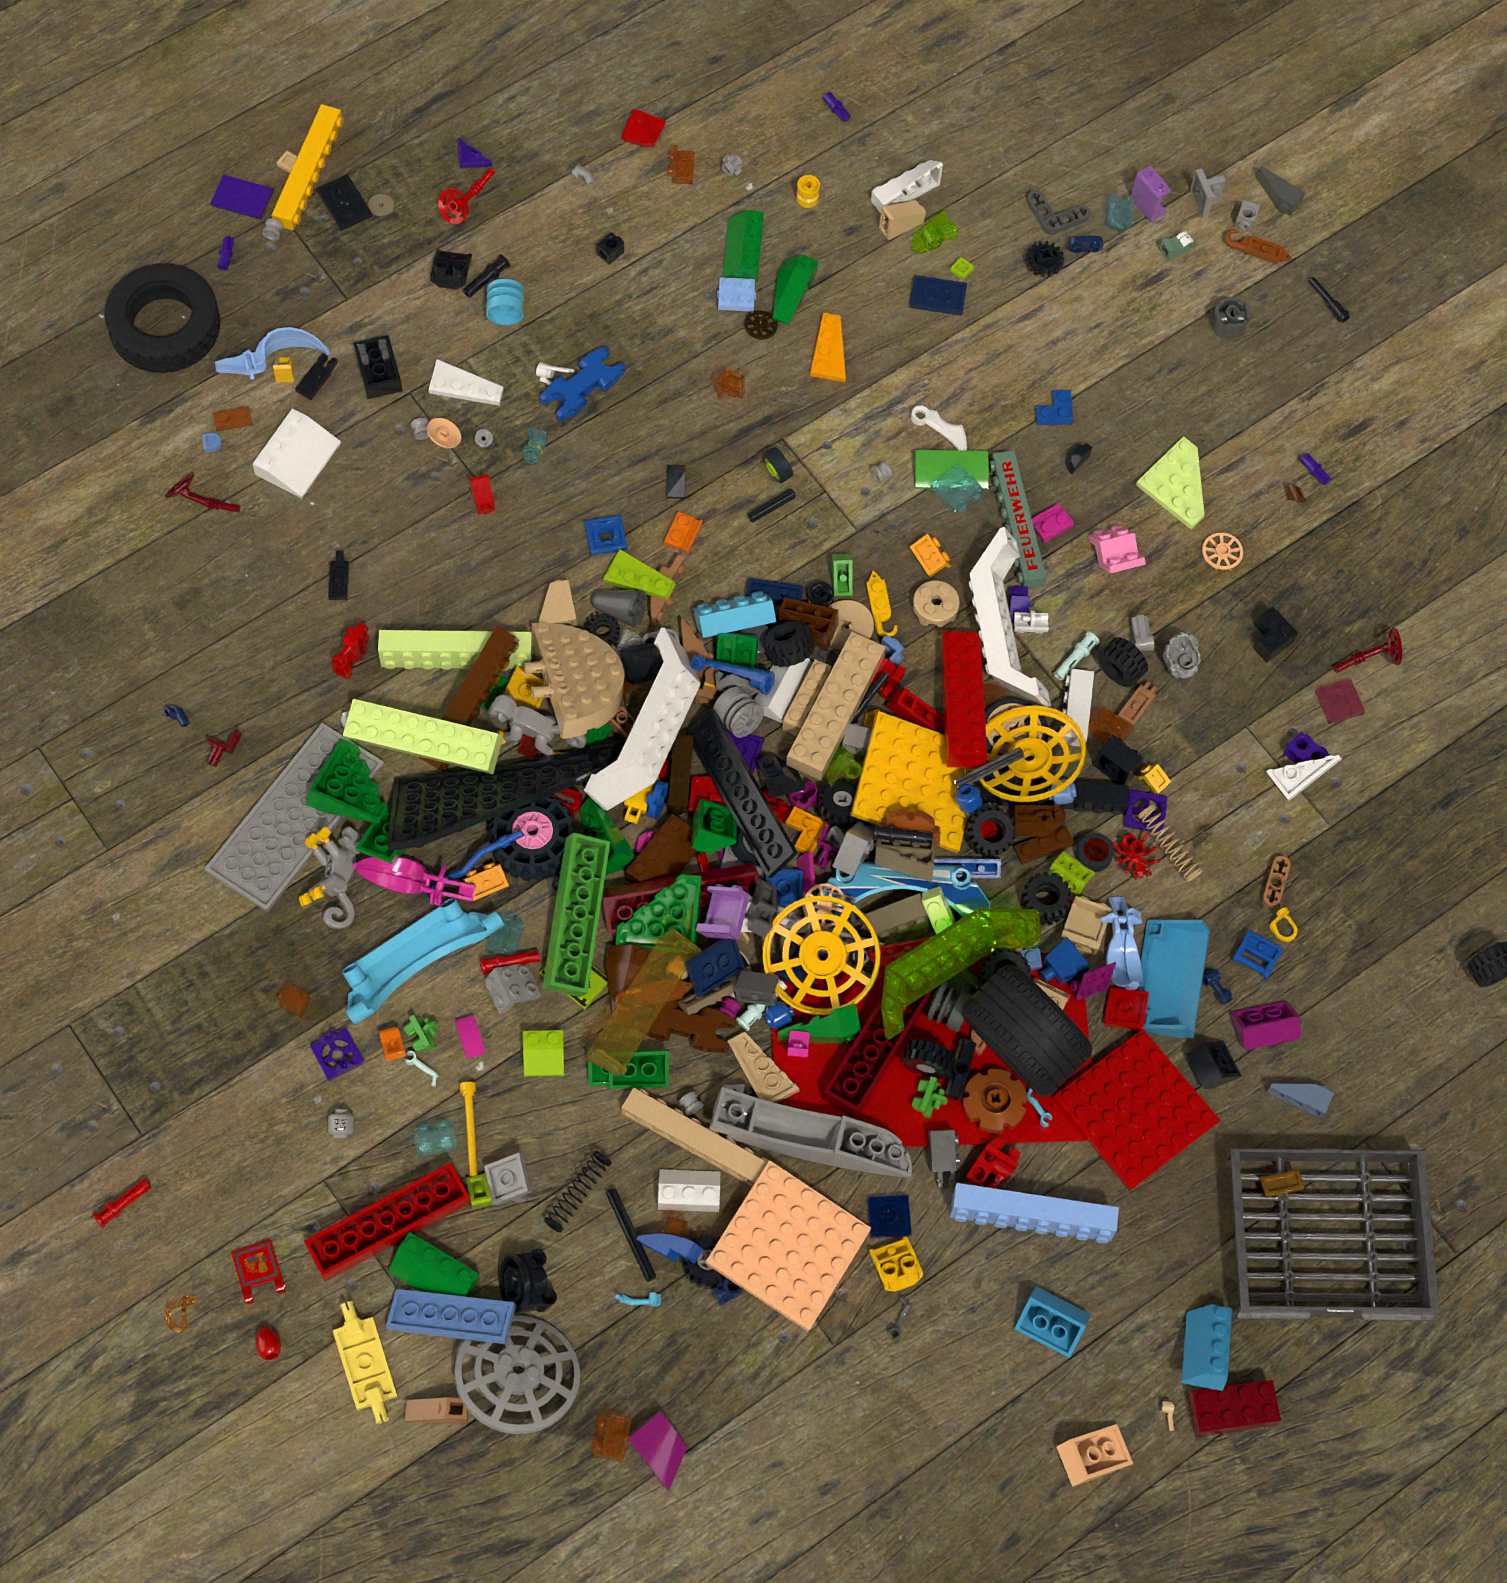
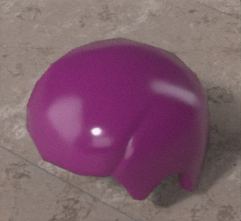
[788,780,818,809]

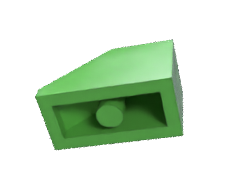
[832,554,853,596]

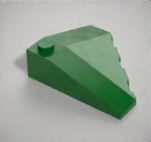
[306,739,388,824]
[615,874,701,955]

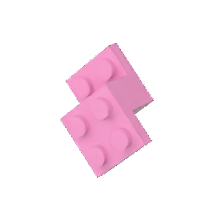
[1088,525,1145,573]

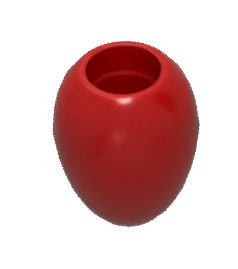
[255,1326,281,1361]

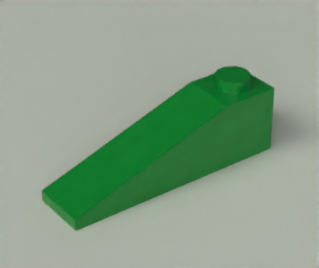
[772,255,819,325]
[580,797,635,876]
[777,1004,861,1044]

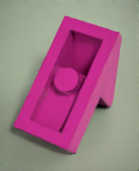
[787,1031,810,1057]

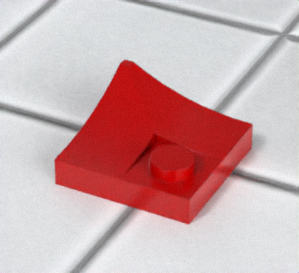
[621,108,666,148]
[688,776,727,812]

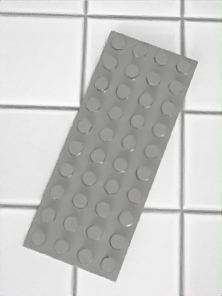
[204,723,384,913]

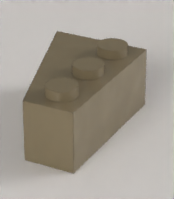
[875,839,936,882]

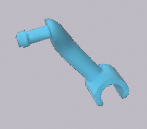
[1027,1088,1052,1127]
[615,1292,661,1306]

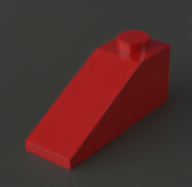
[886,688,944,733]

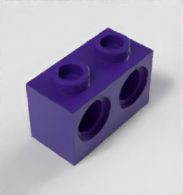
[1283,731,1330,764]

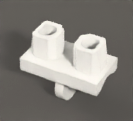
[1014,610,1049,633]

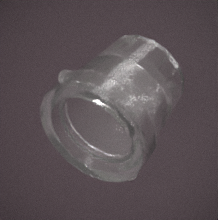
[614,629,643,657]

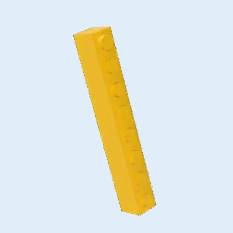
[272,104,344,231]

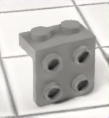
[484,964,541,1014]

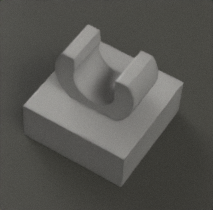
[826,825,845,849]

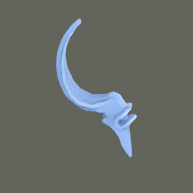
[215,327,330,380]
[1100,897,1143,990]

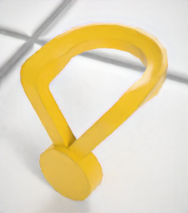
[1270,907,1298,942]

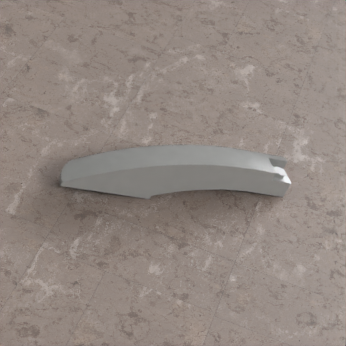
[709,1087,912,1178]

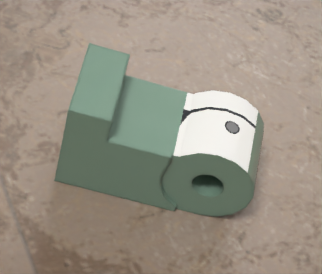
[1159,231,1195,262]

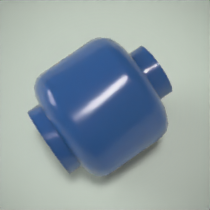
[955,785,983,813]
[764,1001,794,1030]

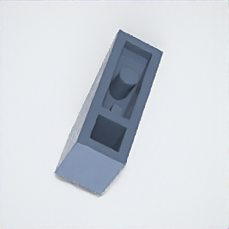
[1266,1083,1334,1119]

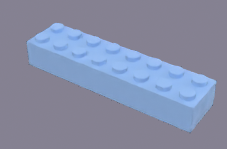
[950,1183,1119,1243]

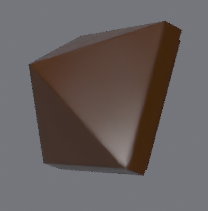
[1287,483,1306,503]

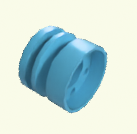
[486,279,524,325]

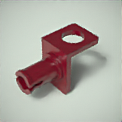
[206,729,242,767]

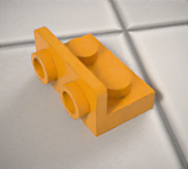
[910,534,951,577]
[462,862,509,901]

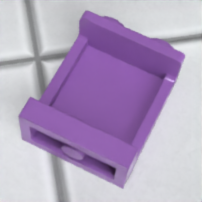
[1131,166,1171,222]
[696,884,750,940]

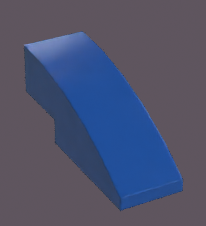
[636,1234,703,1264]

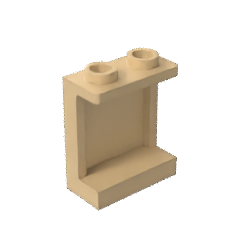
[1059,896,1112,956]

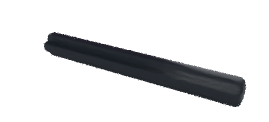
[606,1188,656,1282]

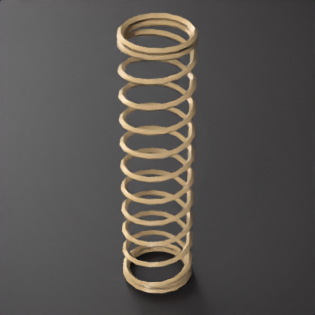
[1138,804,1203,882]

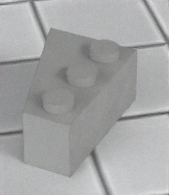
[832,821,877,876]

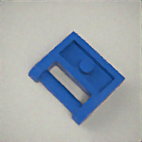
[1232,930,1284,979]

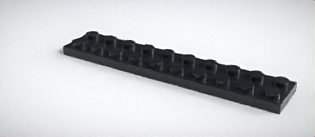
[686,708,798,878]

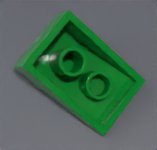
[356,810,409,864]

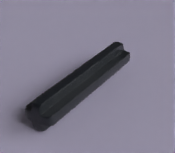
[747,489,796,522]

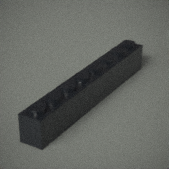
[974,774,1129,815]

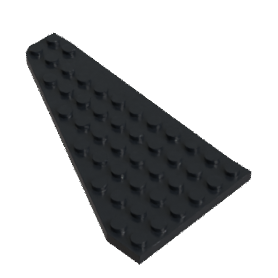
[387,740,625,850]

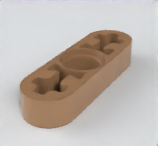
[1262,856,1291,909]

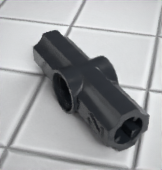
[945,1039,977,1101]

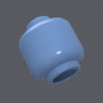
[1048,778,1077,805]

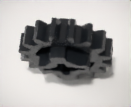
[1026,241,1065,277]

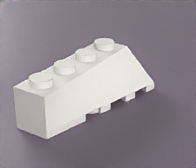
[871,160,943,213]

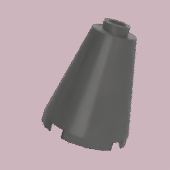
[592,590,646,627]

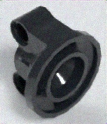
[499,1249,557,1313]

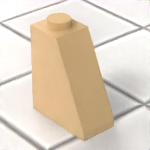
[879,200,926,241]
[539,580,577,628]

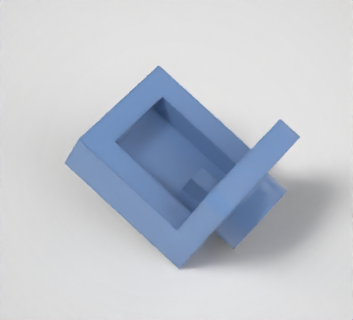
[881,635,904,665]

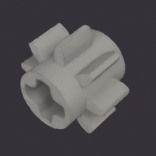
[721,154,743,176]

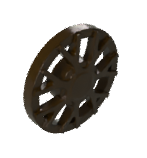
[744,310,778,340]

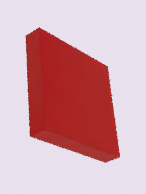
[1103,987,1150,1030]

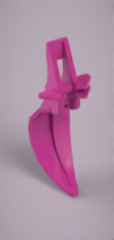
[353,856,476,906]

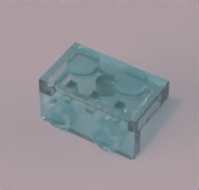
[1105,194,1135,233]
[486,914,524,956]
[413,1120,458,1158]

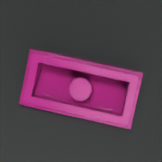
[797,851,816,895]

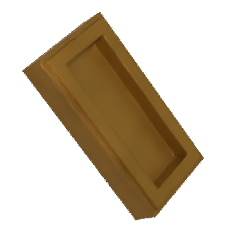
[1259,1169,1305,1198]

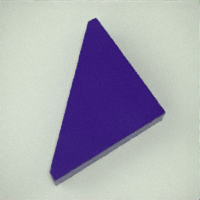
[458,138,492,168]

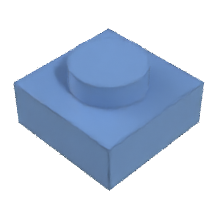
[1020,948,1042,970]

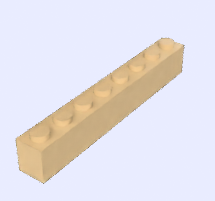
[621,1088,769,1187]

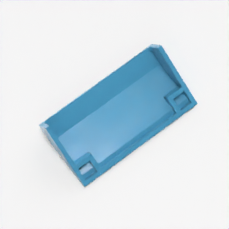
[1133,920,1210,1038]

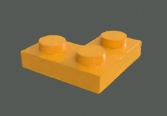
[786,806,828,854]

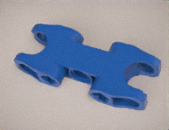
[540,346,626,422]

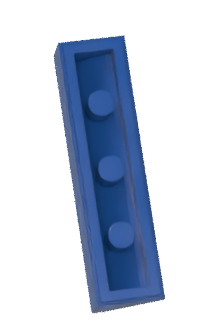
[934,856,1001,878]

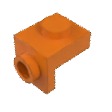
[379,1026,406,1061]

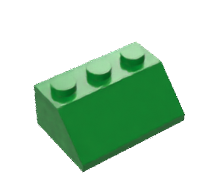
[692,798,737,853]

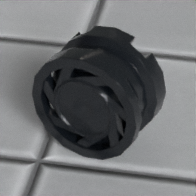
[808,581,834,607]

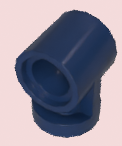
[710,1278,743,1306]

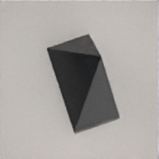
[666,465,685,499]

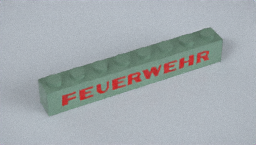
[989,450,1046,589]

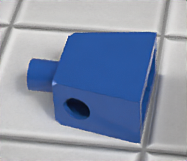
[1040,937,1090,985]

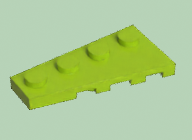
[603,549,676,600]

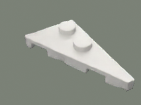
[1266,755,1342,801]

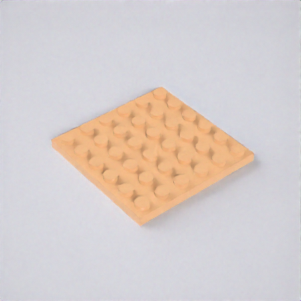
[705,1160,871,1332]

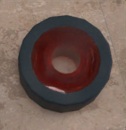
[1076,833,1114,872]

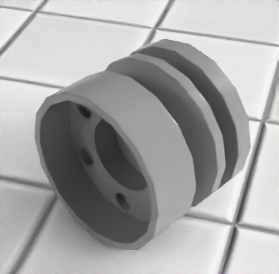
[713,687,764,738]

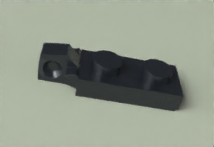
[328,551,349,600]

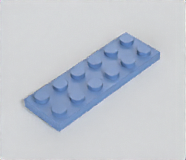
[386,1289,516,1344]

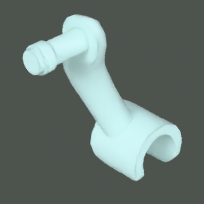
[405,1051,439,1086]

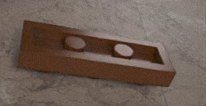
[1013,826,1074,865]

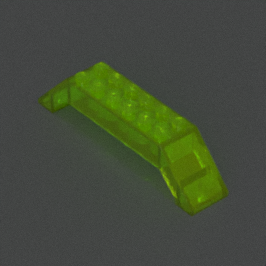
[881,908,1042,1040]

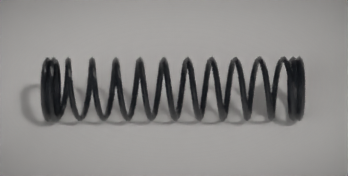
[544,1151,612,1233]

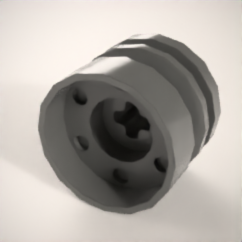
[927,981,973,1033]

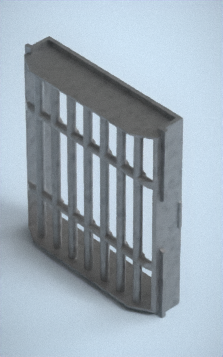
[1226,1148,1439,1321]

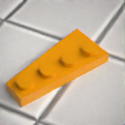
[810,313,846,382]

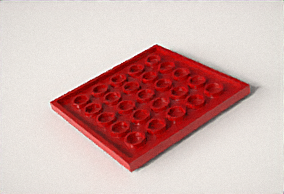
[1053,1029,1221,1191]

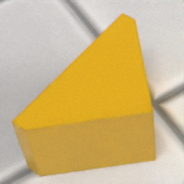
[273,357,295,383]

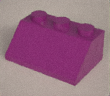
[1230,1000,1301,1050]

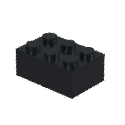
[353,335,403,399]

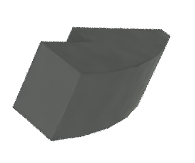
[748,879,777,938]

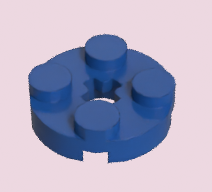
[645,780,669,819]

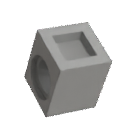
[1235,200,1260,232]

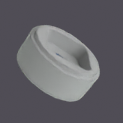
[474,429,493,448]

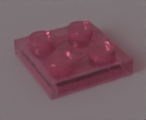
[1315,679,1365,725]

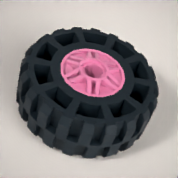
[489,795,577,881]

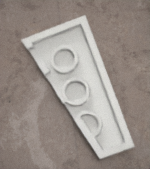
[429,359,504,406]

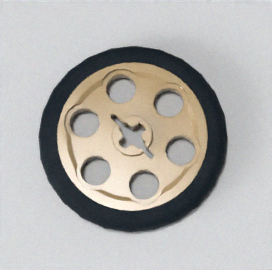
[985,698,1049,761]

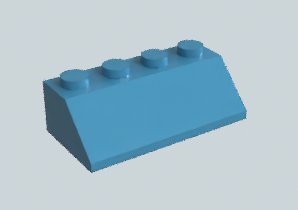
[1181,1304,1232,1391]

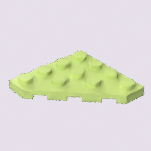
[1136,436,1204,530]

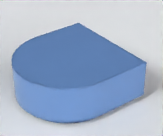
[202,433,222,453]

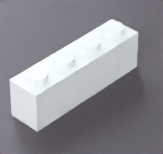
[1060,669,1094,747]

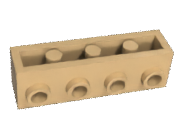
[782,659,832,737]

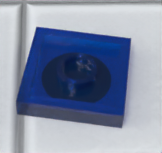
[867,1195,912,1239]

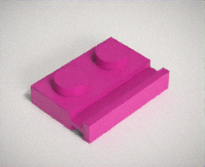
[1032,503,1074,543]

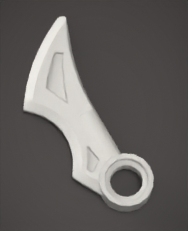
[911,405,967,451]

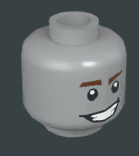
[328,1109,354,1138]

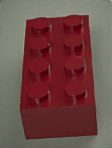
[1187,1380,1282,1437]

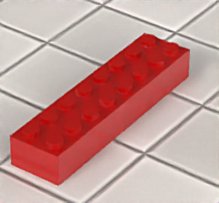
[941,631,987,768]
[304,1162,471,1282]

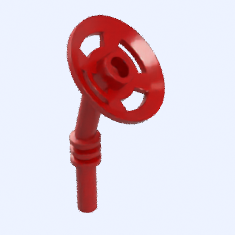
[438,168,495,224]

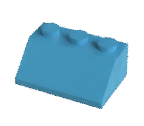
[1014,1286,1091,1358]

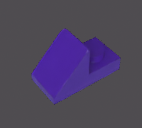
[1009,586,1030,623]

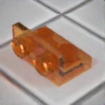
[669,145,695,184]
[716,368,745,400]
[1088,706,1134,743]
[592,1414,631,1462]

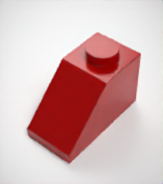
[470,474,495,515]

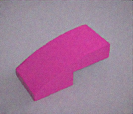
[455,1015,486,1059]

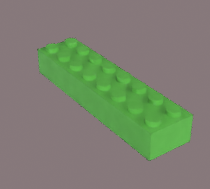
[542,833,610,997]

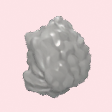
[1163,632,1201,679]

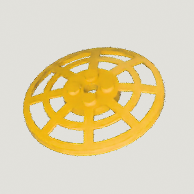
[973,705,1086,802]
[763,896,881,1015]

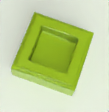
[950,257,975,281]

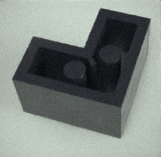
[1254,606,1298,663]

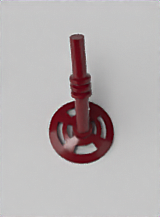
[165,473,240,513]
[1333,628,1402,673]

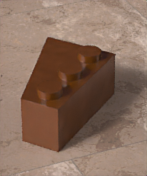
[779,597,838,651]

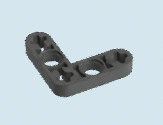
[1027,190,1090,235]

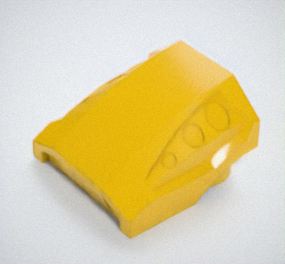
[869,1236,923,1292]

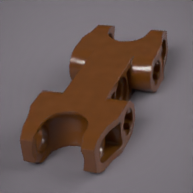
[633,1000,736,1053]

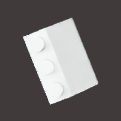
[658,1169,720,1212]

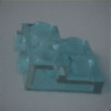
[930,463,983,514]

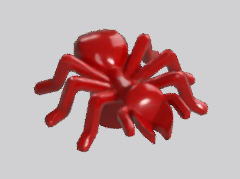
[1112,832,1160,880]

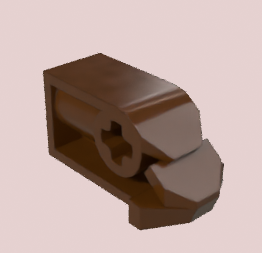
[1015,803,1066,837]

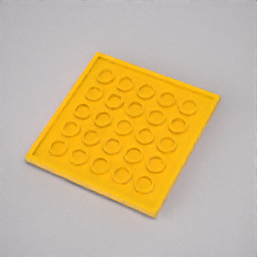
[850,711,975,853]

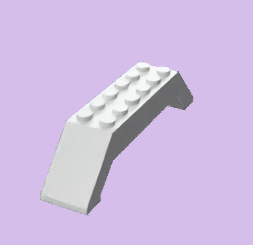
[969,527,1051,707]
[584,627,700,811]

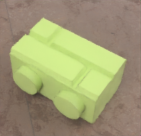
[922,886,955,935]

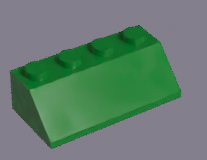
[723,210,764,283]
[388,1232,480,1297]

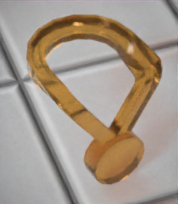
[164,1296,195,1333]

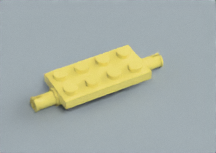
[333,1301,397,1424]

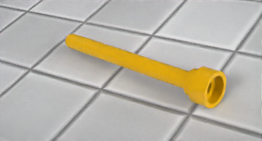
[460,1082,478,1177]

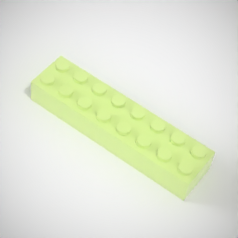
[378,630,533,670]
[343,699,503,774]

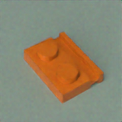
[664,511,703,554]

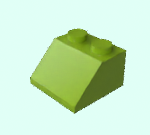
[523,1030,564,1077]

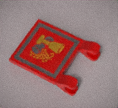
[231,1240,286,1305]

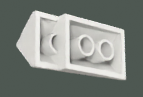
[754,658,813,723]

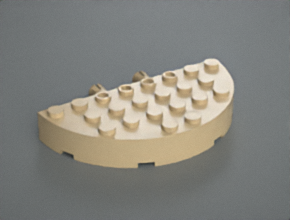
[523,622,624,739]

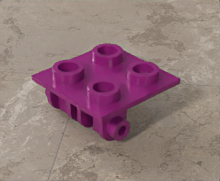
[1070,962,1116,1001]

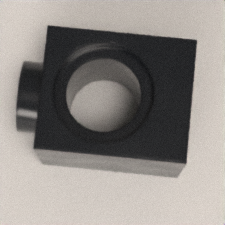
[597,232,624,265]

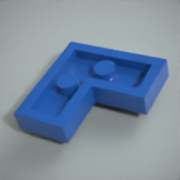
[1035,390,1073,425]

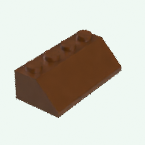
[626,814,697,884]

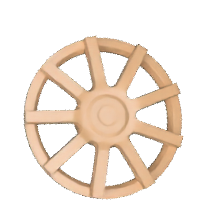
[1202,533,1243,570]
[803,883,846,927]

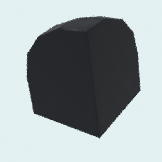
[1065,443,1092,474]

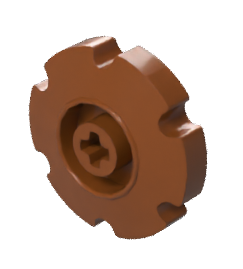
[880,809,941,849]
[962,1069,1027,1133]

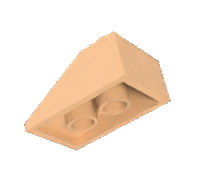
[1057,1424,1133,1487]

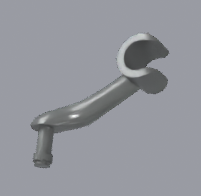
[847,896,863,928]
[889,1296,912,1342]

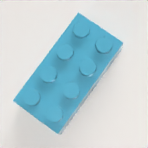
[693,591,776,638]

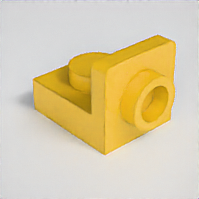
[1137,764,1171,794]

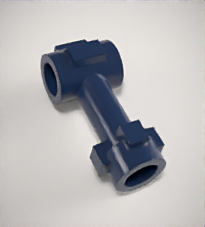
[1202,969,1233,1005]

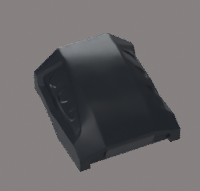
[431,249,472,290]
[620,642,664,685]

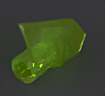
[911,210,959,254]
[825,745,862,788]

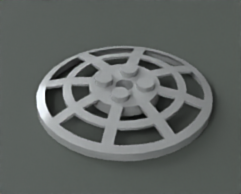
[454,1315,580,1434]

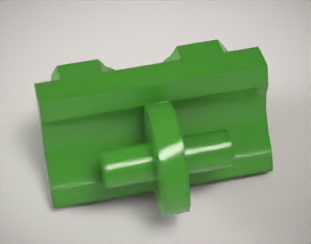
[403,1014,439,1053]
[912,1077,948,1118]

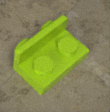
[1048,851,1095,896]

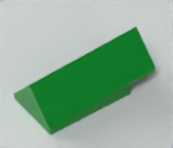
[587,1048,669,1089]

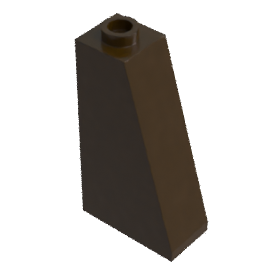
[668,734,693,815]

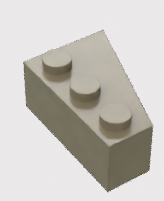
[865,893,932,940]

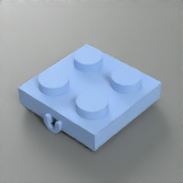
[717,277,756,312]

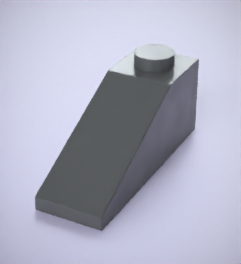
[1256,166,1305,216]

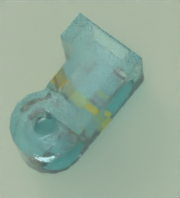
[523,427,548,465]

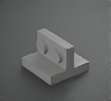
[1190,168,1226,218]
[484,1152,531,1206]

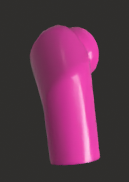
[635,831,656,856]

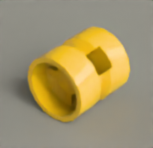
[796,175,820,208]

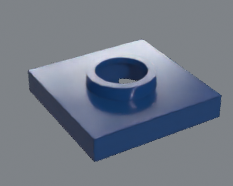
[585,515,628,556]

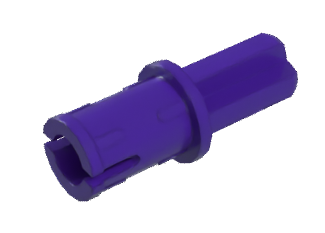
[823,92,851,122]
[217,236,234,271]
[1300,453,1331,485]

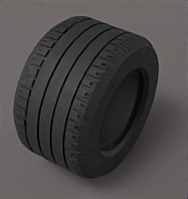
[962,965,1092,1097]

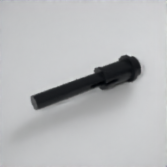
[1309,277,1350,323]
[851,672,890,724]

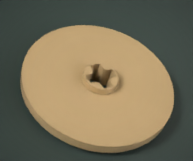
[828,600,874,651]

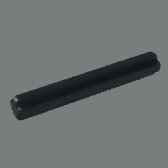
[953,747,1024,790]

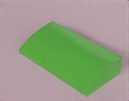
[914,450,989,490]

